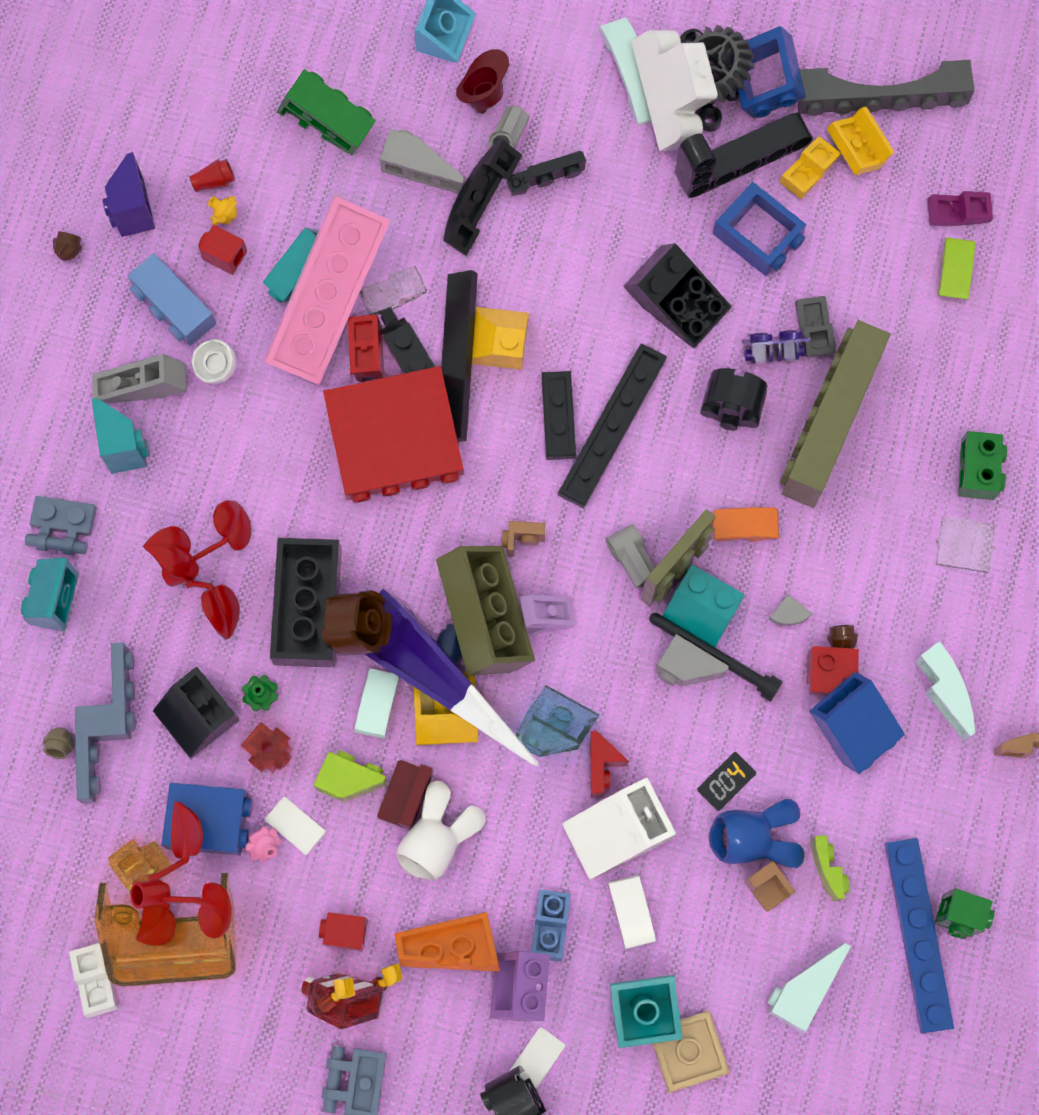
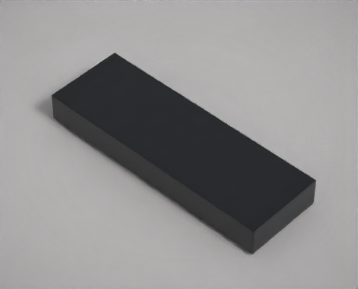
[541,371,576,460]

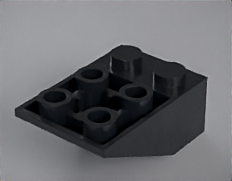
[623,243,732,348]

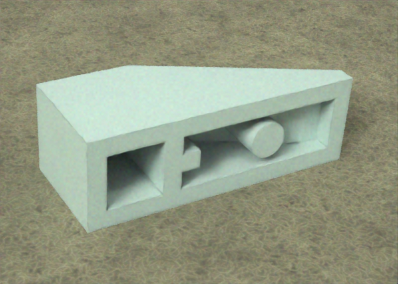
[767,943,851,1032]

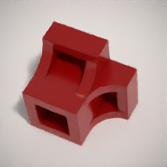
[806,646,859,695]

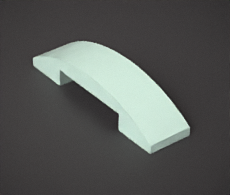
[599,18,652,126]

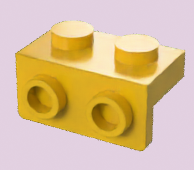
[827,107,894,176]

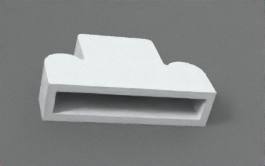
[631,30,718,151]

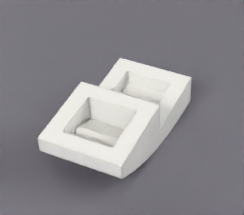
[608,875,656,949]
[69,943,118,1018]

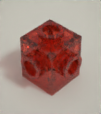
[241,722,292,774]

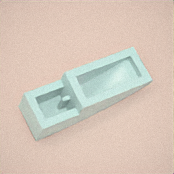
[915,641,975,741]

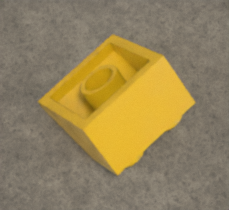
[413,672,478,745]

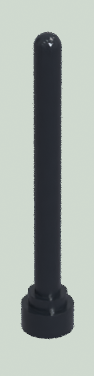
[649,613,783,702]

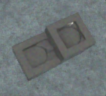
[795,296,836,357]

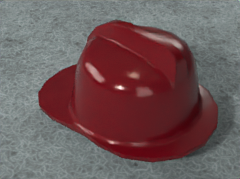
[456,49,509,114]

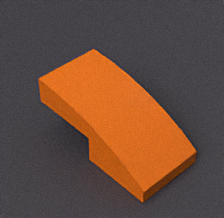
[714,507,780,542]

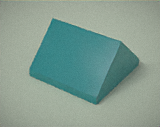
[610,974,683,1048]

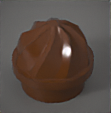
[52,231,82,261]
[827,625,858,649]

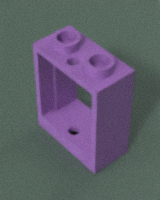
[490,951,550,1021]

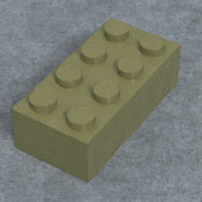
[436,546,535,676]

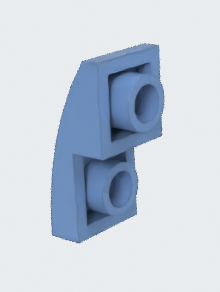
[531,890,571,962]

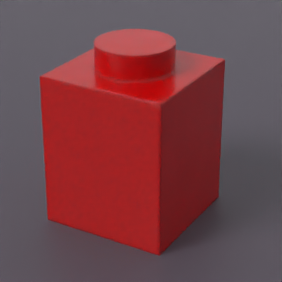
[198,225,247,275]
[319,912,368,951]

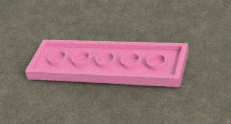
[264,195,390,385]

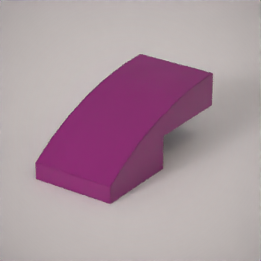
[927,191,993,226]

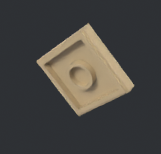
[653,1011,730,1093]

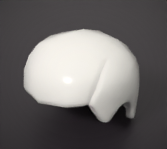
[191,339,237,384]

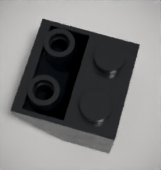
[153,667,239,759]

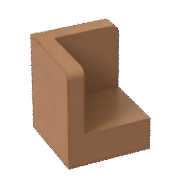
[745,861,795,912]

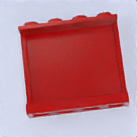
[323,366,464,503]

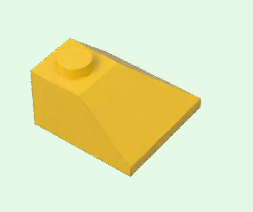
[472,307,529,370]

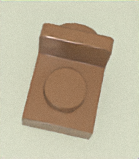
[502,521,546,557]

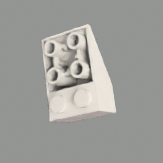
[562,778,676,880]

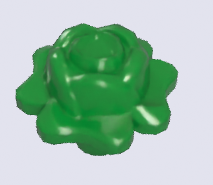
[242,675,278,711]

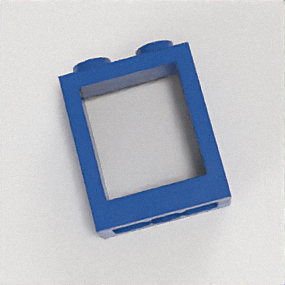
[732,26,806,118]
[712,182,807,276]

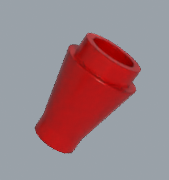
[189,159,235,192]

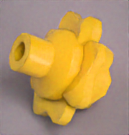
[208,195,238,226]

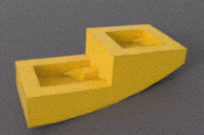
[779,136,841,199]

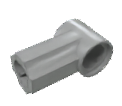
[488,105,530,150]
[605,524,655,589]

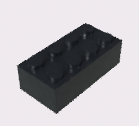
[270,538,342,667]

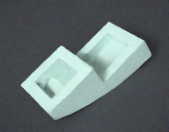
[354,668,399,739]

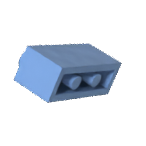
[127,253,216,346]

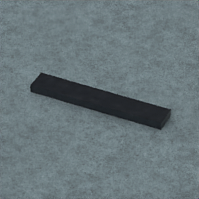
[441,270,478,442]
[558,343,667,509]

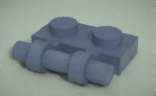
[25,496,97,556]
[321,1046,387,1115]

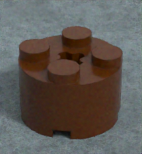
[322,590,392,656]

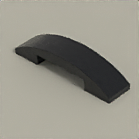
[443,139,522,256]

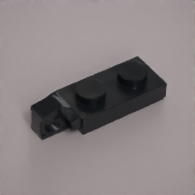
[507,151,586,196]
[380,307,435,373]

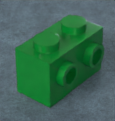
[958,431,1007,500]
[934,888,995,939]

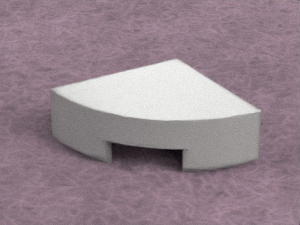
[768,594,812,625]

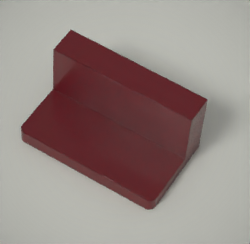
[377,760,434,830]

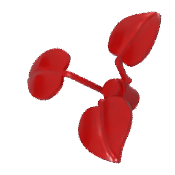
[143,500,251,640]
[130,801,232,946]

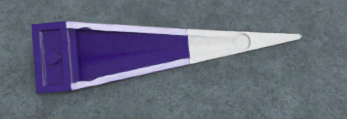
[365,589,539,766]

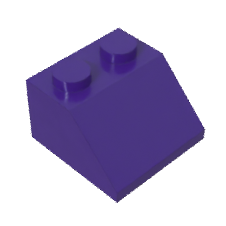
[102,152,155,237]

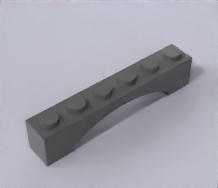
[797,60,975,116]

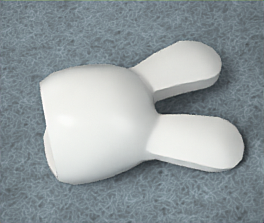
[396,781,486,881]

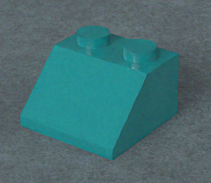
[91,398,150,474]
[21,557,79,631]
[663,564,745,647]

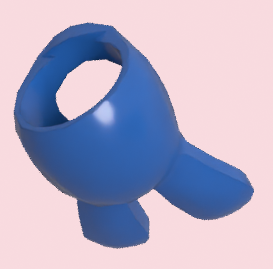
[709,799,805,868]

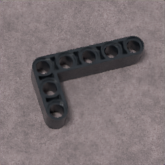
[675,112,813,198]

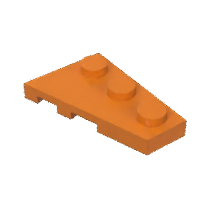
[394,912,500,972]

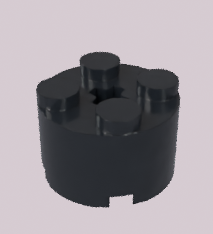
[700,368,768,431]
[480,1065,546,1115]

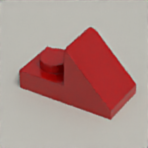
[590,731,629,798]

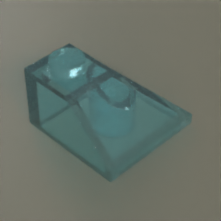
[516,685,600,757]

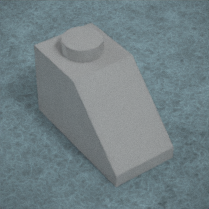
[655,634,729,687]

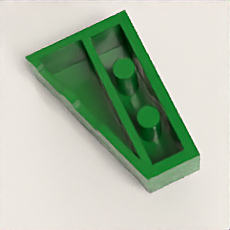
[276,69,376,155]

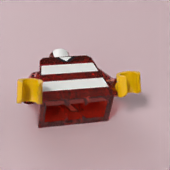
[301,963,403,1029]

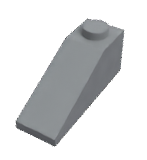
[380,129,465,194]
[92,354,187,403]

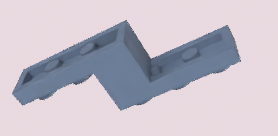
[75,642,136,804]

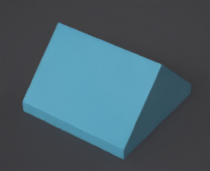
[415,0,476,63]

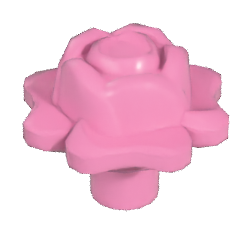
[245,826,282,861]

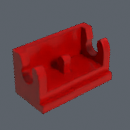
[348,314,384,382]

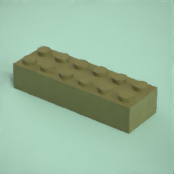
[780,320,891,508]

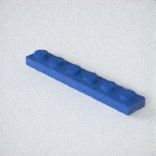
[885,838,954,1034]

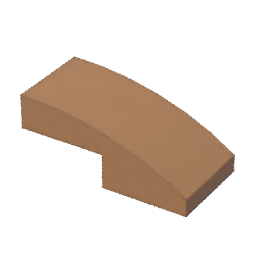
[994,733,1039,758]

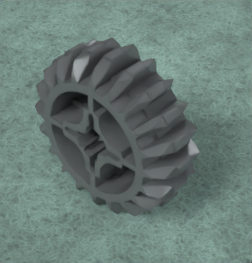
[686,25,754,105]

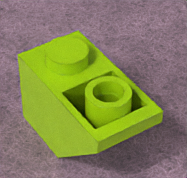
[313,750,388,802]

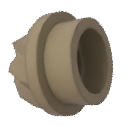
[43,728,74,759]

